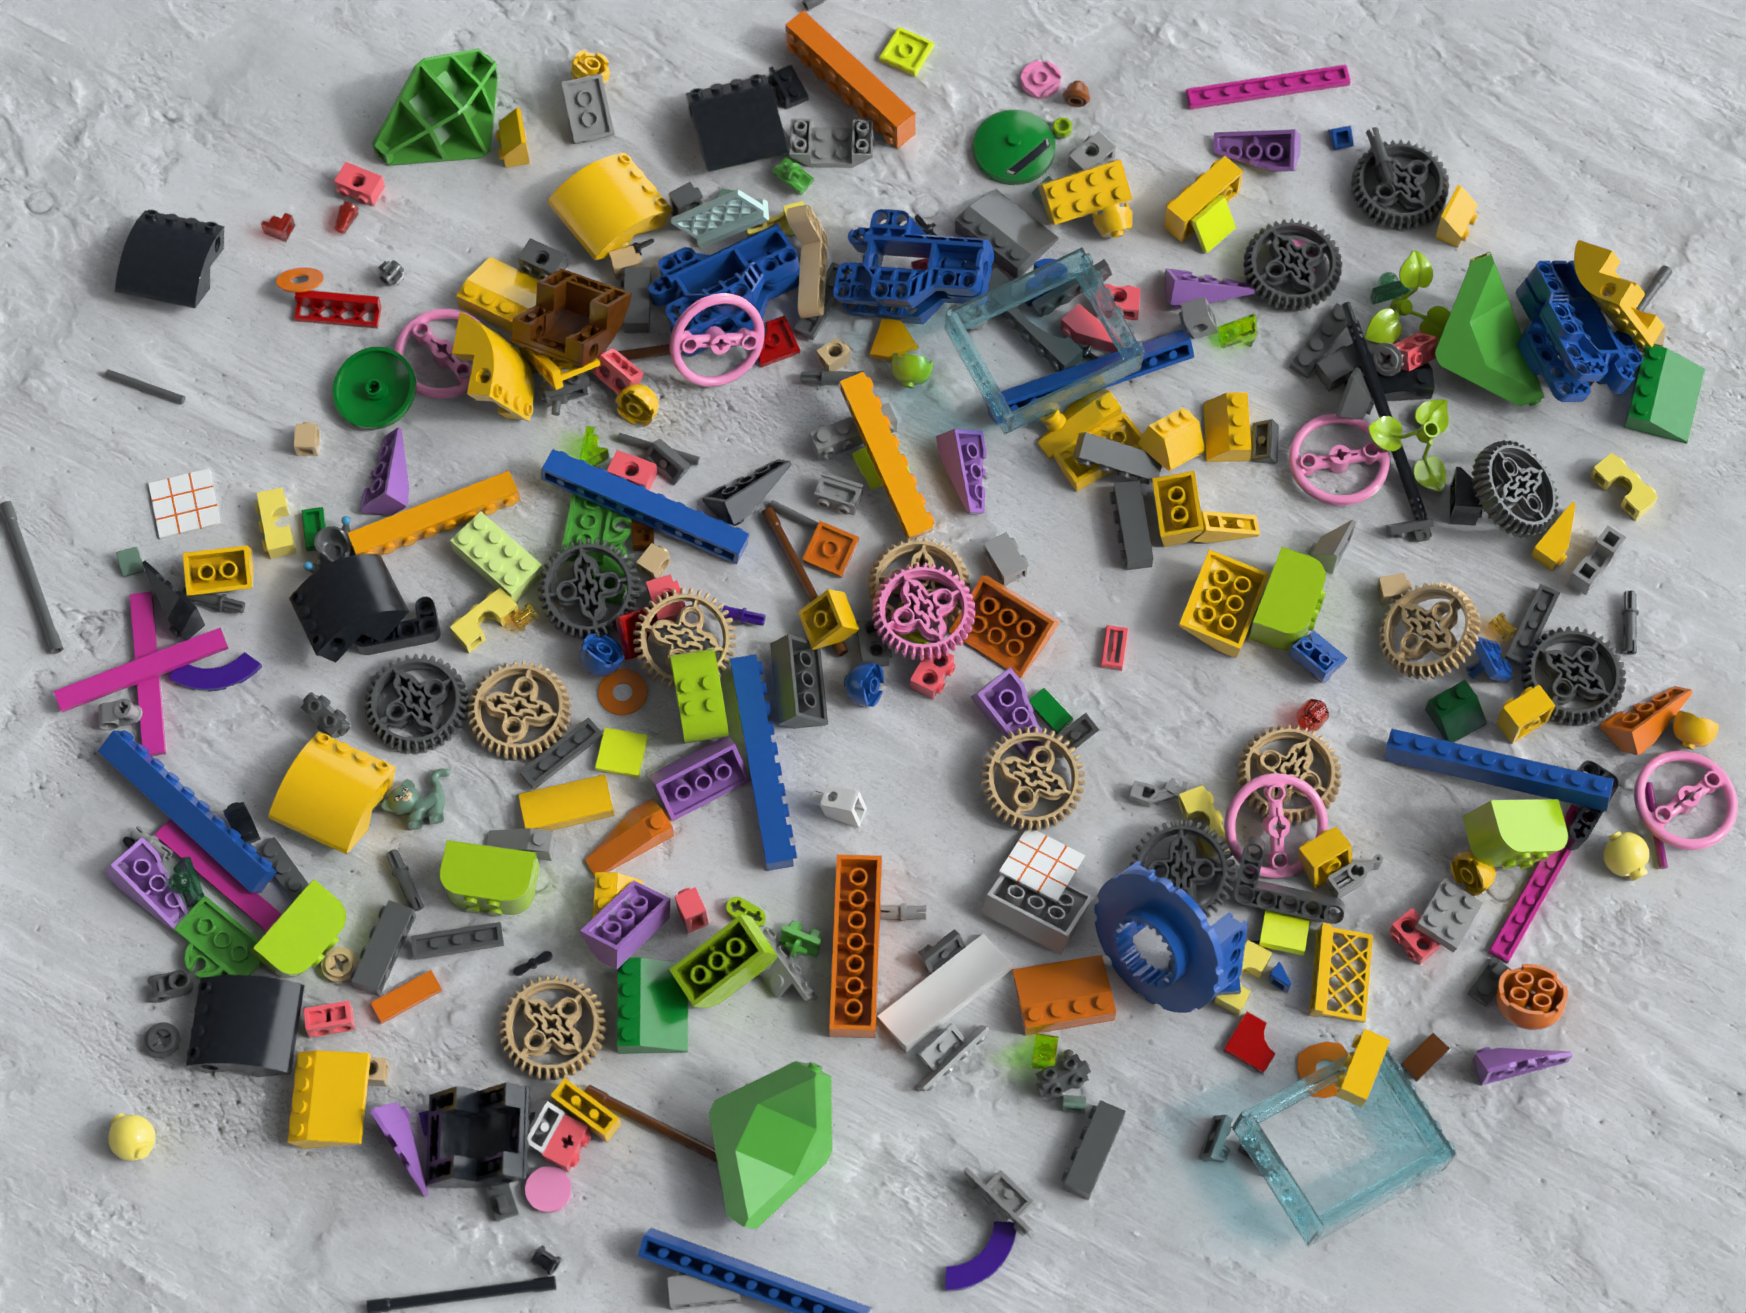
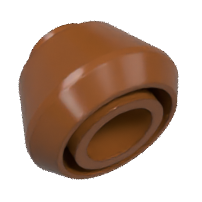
[1062,81,1090,107]

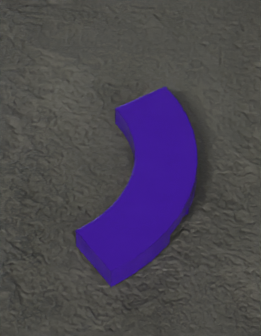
[169,652,262,692]
[945,1221,1017,1292]

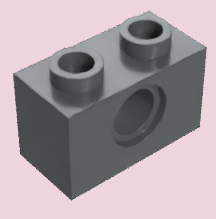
[518,238,568,280]

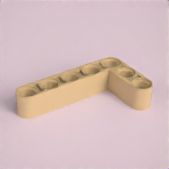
[787,205,828,319]

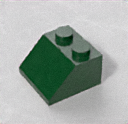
[1425,680,1487,743]

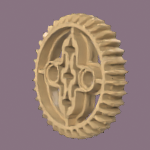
[868,536,970,633]
[1378,581,1481,680]
[633,587,737,689]
[467,660,572,761]
[1236,724,1342,825]
[980,727,1085,831]
[499,974,607,1081]

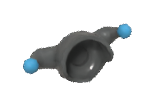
[303,516,351,573]

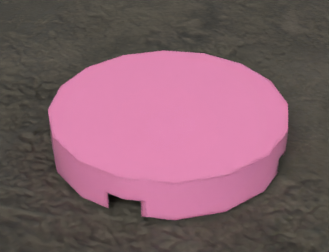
[1020,60,1061,99]
[525,1166,572,1213]

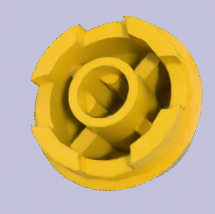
[571,50,610,83]
[1092,203,1133,239]

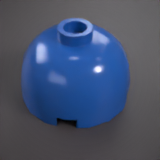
[579,634,625,676]
[844,662,884,707]

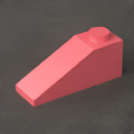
[1061,304,1125,353]

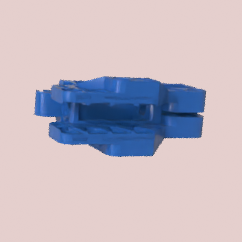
[833,209,994,325]
[648,223,800,357]
[1516,261,1643,402]

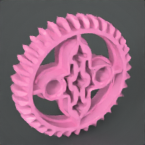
[872,562,975,661]

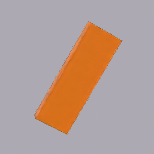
[371,970,442,1024]

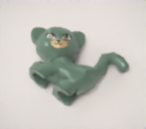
[381,768,450,830]

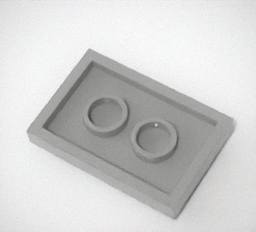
[561,74,615,143]
[1415,878,1483,953]

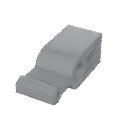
[1325,854,1384,899]

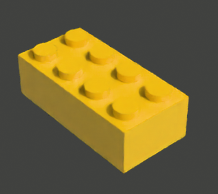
[1164,156,1243,243]
[1038,159,1133,225]

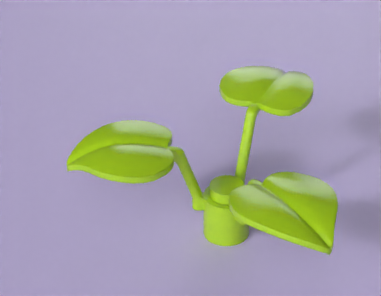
[1365,250,1450,344]
[1368,399,1449,492]

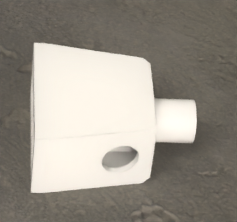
[811,785,867,828]

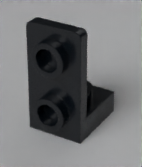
[223,802,261,844]

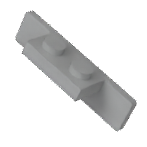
[759,927,818,1001]
[915,1023,990,1092]
[964,1167,1035,1239]

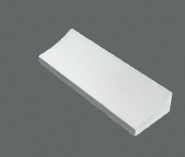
[878,933,1013,1053]

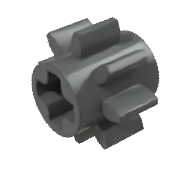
[378,260,404,286]

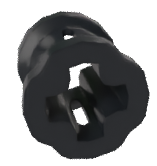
[530,1245,562,1276]

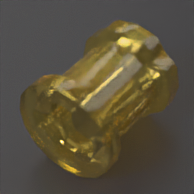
[510,603,540,632]
[1489,613,1518,642]

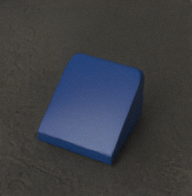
[1328,126,1354,150]
[1268,961,1291,993]

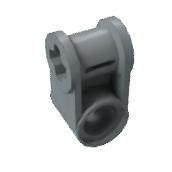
[99,698,143,730]

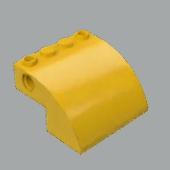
[547,152,673,260]
[1574,240,1664,347]
[452,313,534,421]
[268,732,396,855]

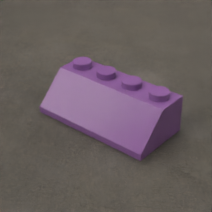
[648,736,751,821]
[580,880,671,970]

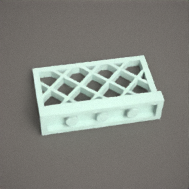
[671,189,769,248]

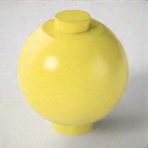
[1603,830,1649,881]
[108,1113,155,1161]

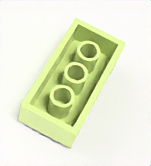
[450,511,544,603]

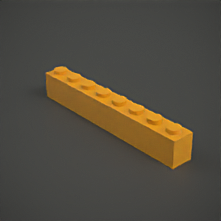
[838,372,935,540]
[348,470,521,555]

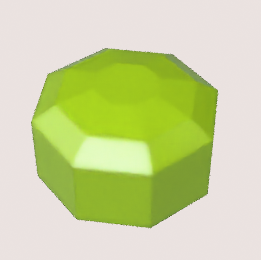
[1052,117,1072,139]

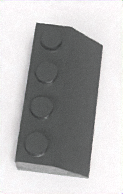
[770,634,828,729]

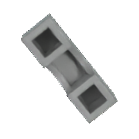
[1568,526,1626,595]

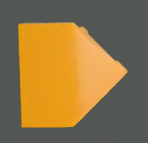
[870,318,919,360]

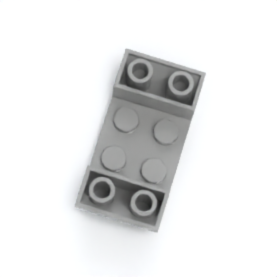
[790,119,873,168]

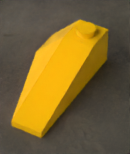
[1037,389,1122,460]

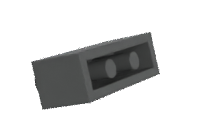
[621,267,652,333]

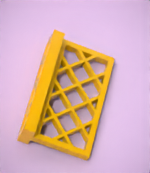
[520,348,600,390]
[1309,923,1373,1023]

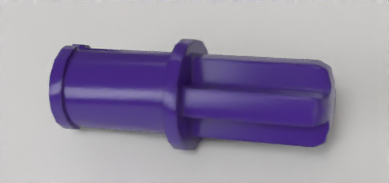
[722,605,766,626]

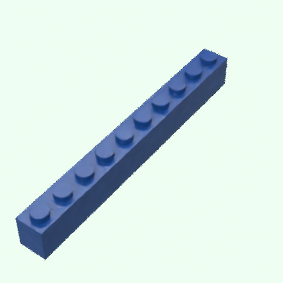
[985,330,1195,425]
[541,449,749,564]
[730,654,797,871]
[1385,728,1614,812]
[98,730,277,893]
[638,1228,871,1313]

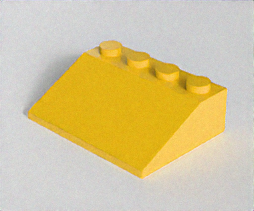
[456,257,540,332]
[1178,549,1270,658]
[287,1050,371,1149]

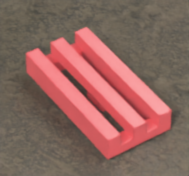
[1100,625,1128,671]

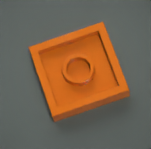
[802,521,860,578]

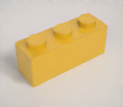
[1335,1028,1390,1108]
[550,1078,621,1143]

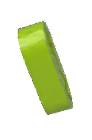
[726,897,766,927]

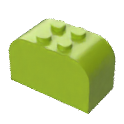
[1249,547,1326,650]
[669,648,729,744]
[1462,799,1568,870]
[440,840,540,916]
[250,879,346,978]
[669,915,778,1008]

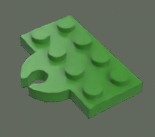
[560,493,632,565]
[174,896,262,979]

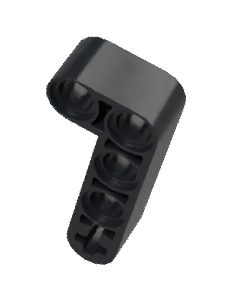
[355,597,441,655]
[1565,760,1619,850]

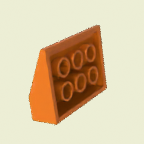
[949,576,1060,678]
[1012,955,1116,1036]

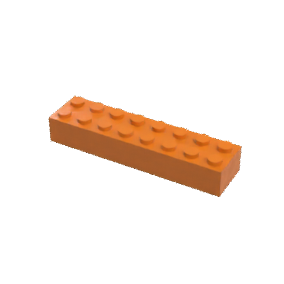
[785,10,916,149]
[829,854,882,1038]

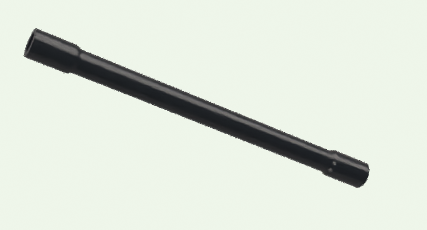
[367,1276,557,1313]

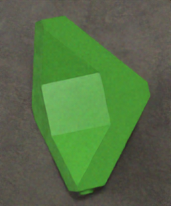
[372,48,498,166]
[1435,251,1545,407]
[709,1061,832,1229]

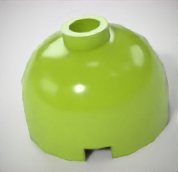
[891,353,934,388]

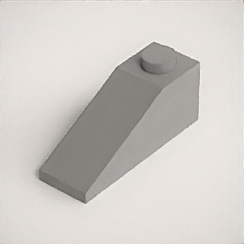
[486,828,555,861]
[667,1272,742,1310]

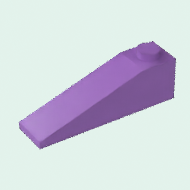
[1214,129,1301,172]
[1165,268,1256,309]
[360,427,409,515]
[936,429,987,514]
[971,667,1044,760]
[104,837,188,931]
[1472,1047,1572,1086]
[370,1102,429,1197]

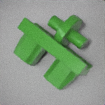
[772,157,814,195]
[779,920,822,959]

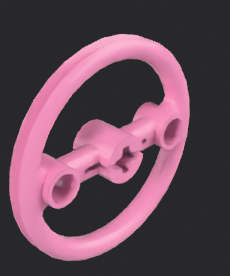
[670,293,765,387]
[394,308,481,399]
[1289,413,1390,506]
[1634,750,1738,850]
[1224,773,1328,878]

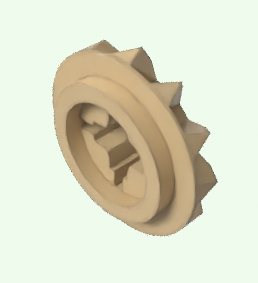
[321,947,358,983]

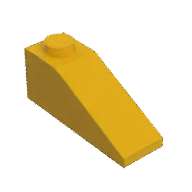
[1531,501,1576,571]
[1192,511,1260,543]

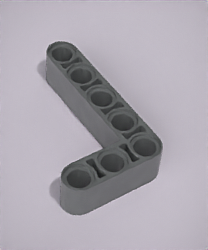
[1234,836,1345,924]

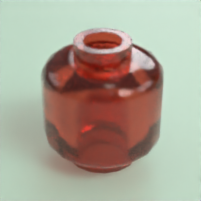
[1296,699,1329,732]

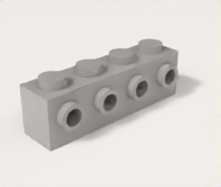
[810,402,897,461]

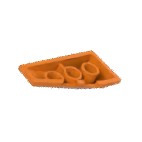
[1599,686,1692,755]
[585,798,674,877]

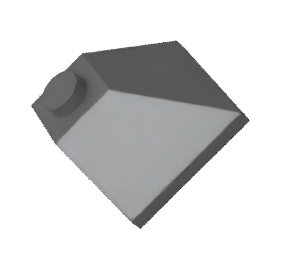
[1308,520,1356,574]

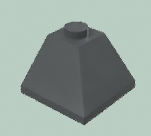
[1336,367,1374,420]

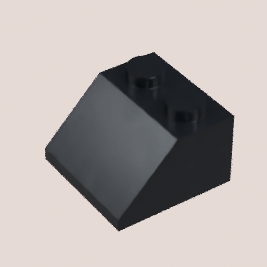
[1449,466,1484,526]

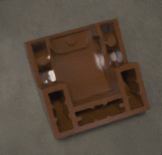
[511,268,632,368]

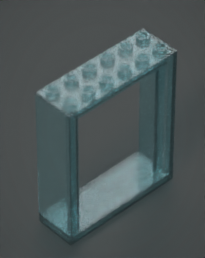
[944,247,1145,435]
[1231,1047,1457,1247]

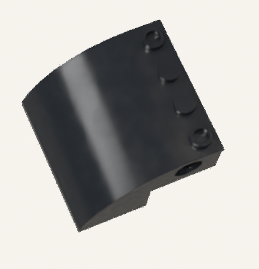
[685,74,788,172]
[115,209,225,308]
[289,554,409,663]
[186,975,305,1077]
[425,1082,531,1188]

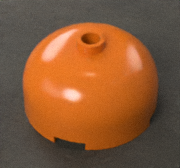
[1496,964,1568,1030]

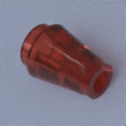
[334,201,359,234]

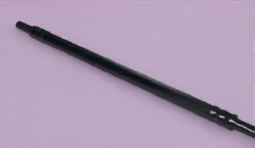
[1342,302,1432,538]

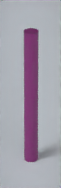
[1645,782,1668,869]

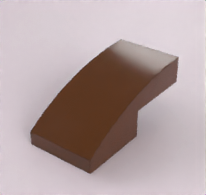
[631,519,654,551]
[1400,1033,1450,1082]

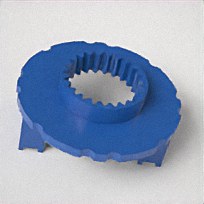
[1094,861,1248,1013]

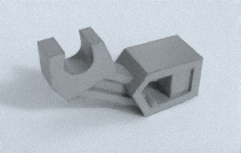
[1129,778,1188,808]

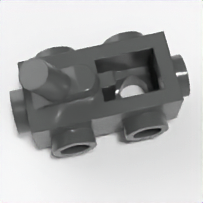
[538,373,591,416]
[300,692,350,738]
[1035,1049,1091,1100]

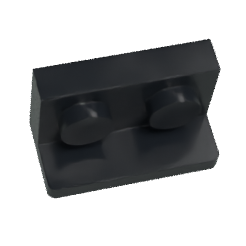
[767,65,809,109]

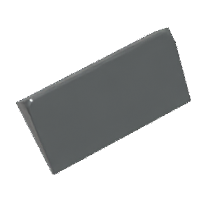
[1252,419,1279,464]
[643,439,691,485]

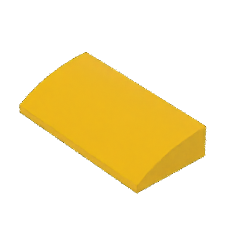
[1053,412,1145,492]
[518,774,615,831]

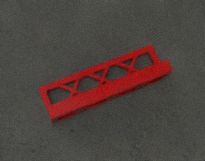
[294,290,382,329]

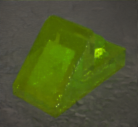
[1218,314,1257,348]
[580,426,609,467]
[1032,1033,1059,1070]

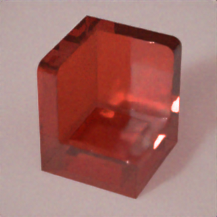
[261,213,296,242]

